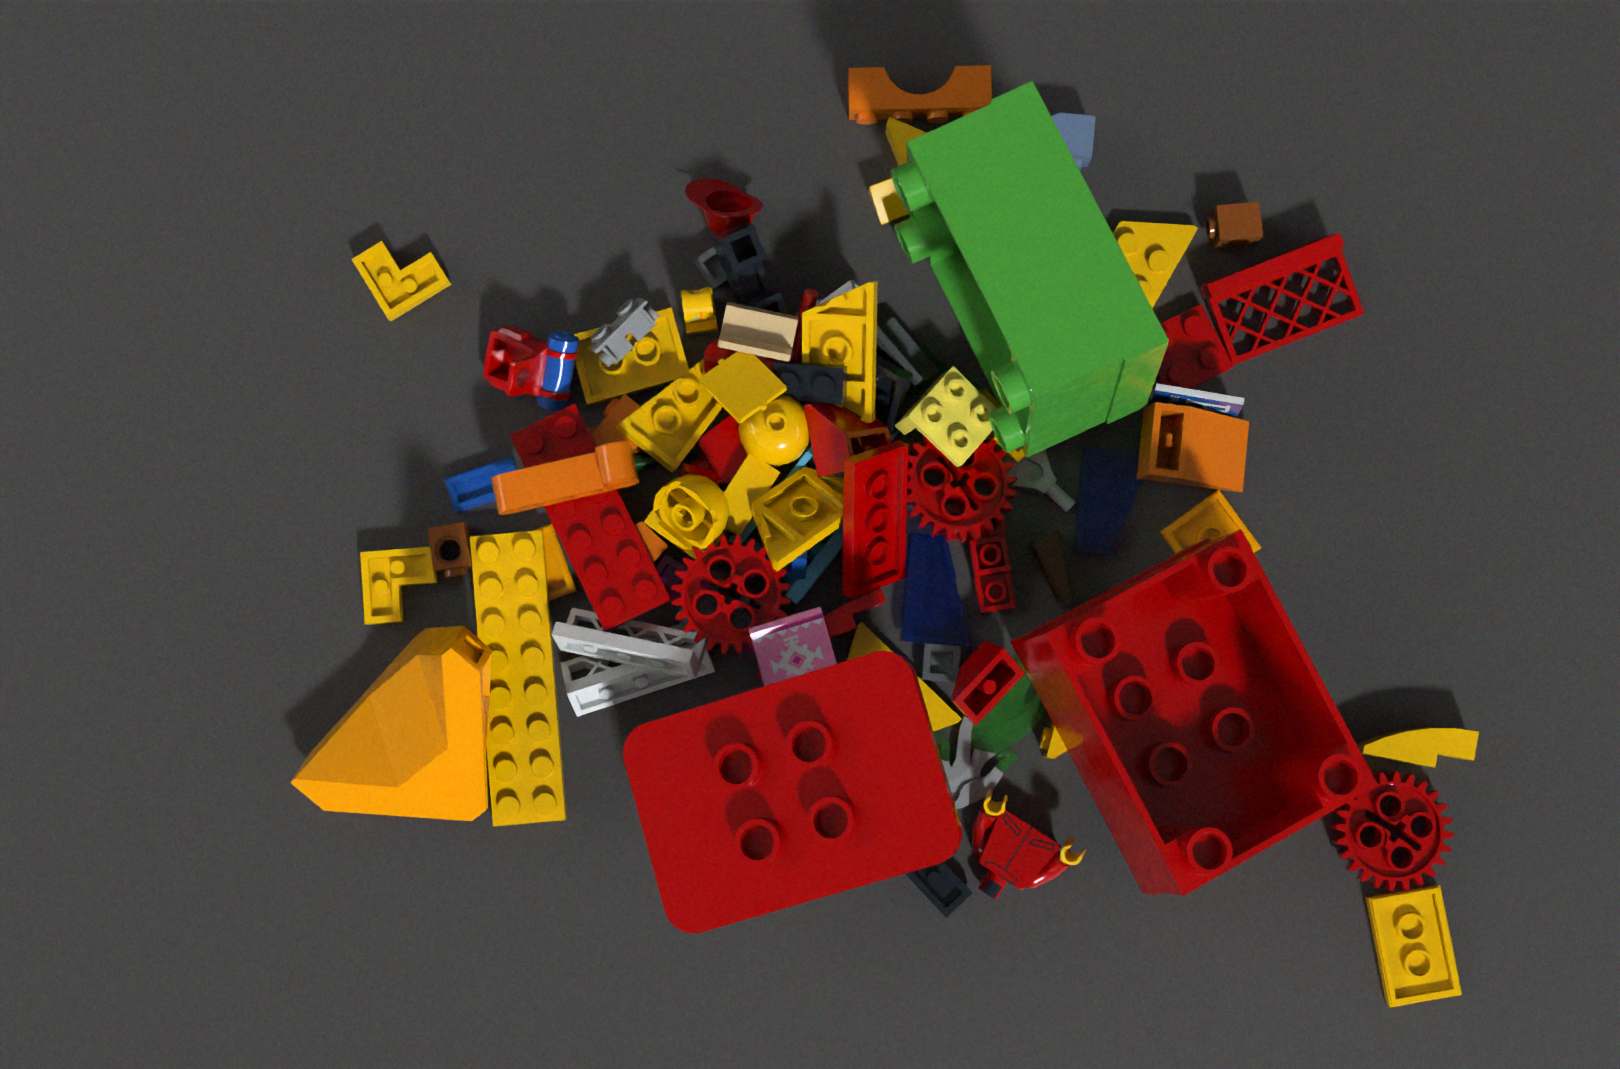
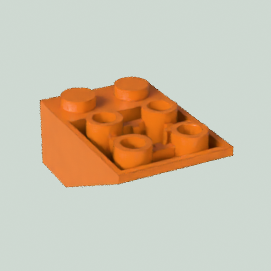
[1137,402,1249,493]

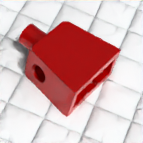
[689,415,776,490]

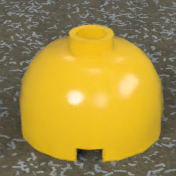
[738,394,810,467]
[653,474,729,550]

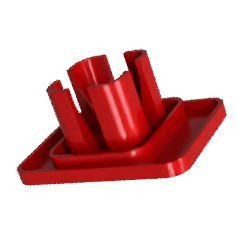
[623,651,962,934]

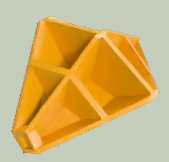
[290,626,493,821]

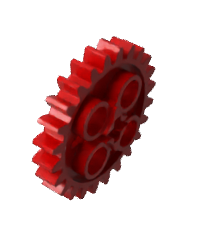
[907,436,1017,543]
[671,535,791,655]
[1331,771,1454,891]

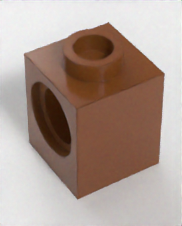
[1205,201,1263,249]
[427,522,472,578]

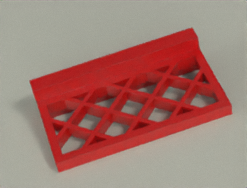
[1198,233,1365,365]

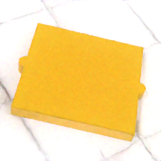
[699,351,787,424]

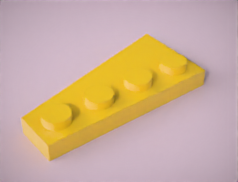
[615,359,722,472]

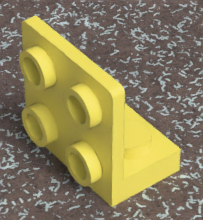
[894,366,997,467]

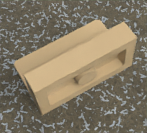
[717,302,799,362]

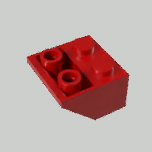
[803,403,891,477]

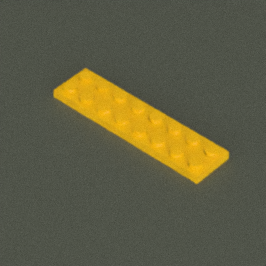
[470,530,567,826]

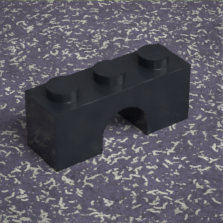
[710,222,789,315]

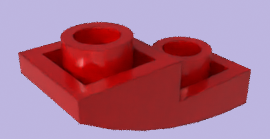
[969,535,1016,615]

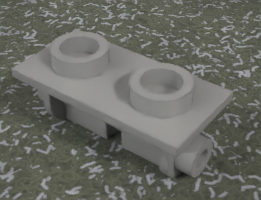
[588,297,659,367]

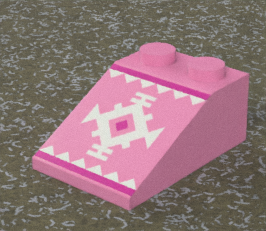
[749,607,837,686]

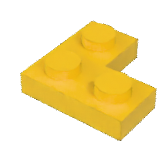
[351,241,452,321]
[360,547,437,625]

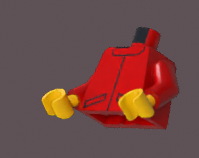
[972,789,1086,900]

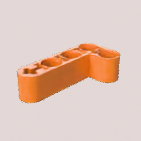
[491,441,639,515]

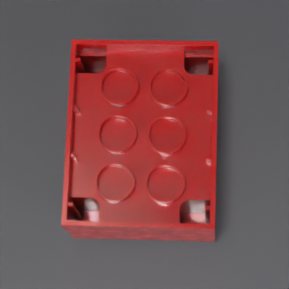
[1010,529,1378,896]

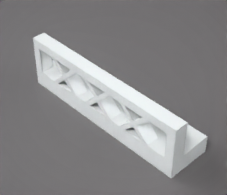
[551,608,708,679]
[560,623,715,717]

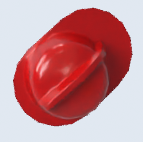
[685,178,763,233]

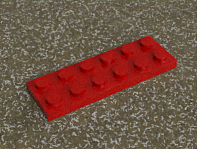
[509,404,672,632]

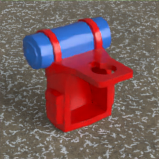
[483,325,579,411]

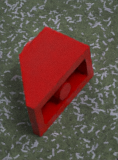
[950,641,1025,726]

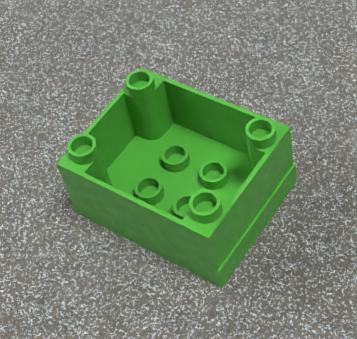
[890,81,1169,458]

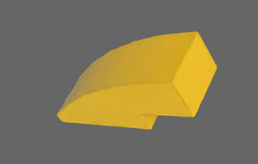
[1357,728,1479,767]

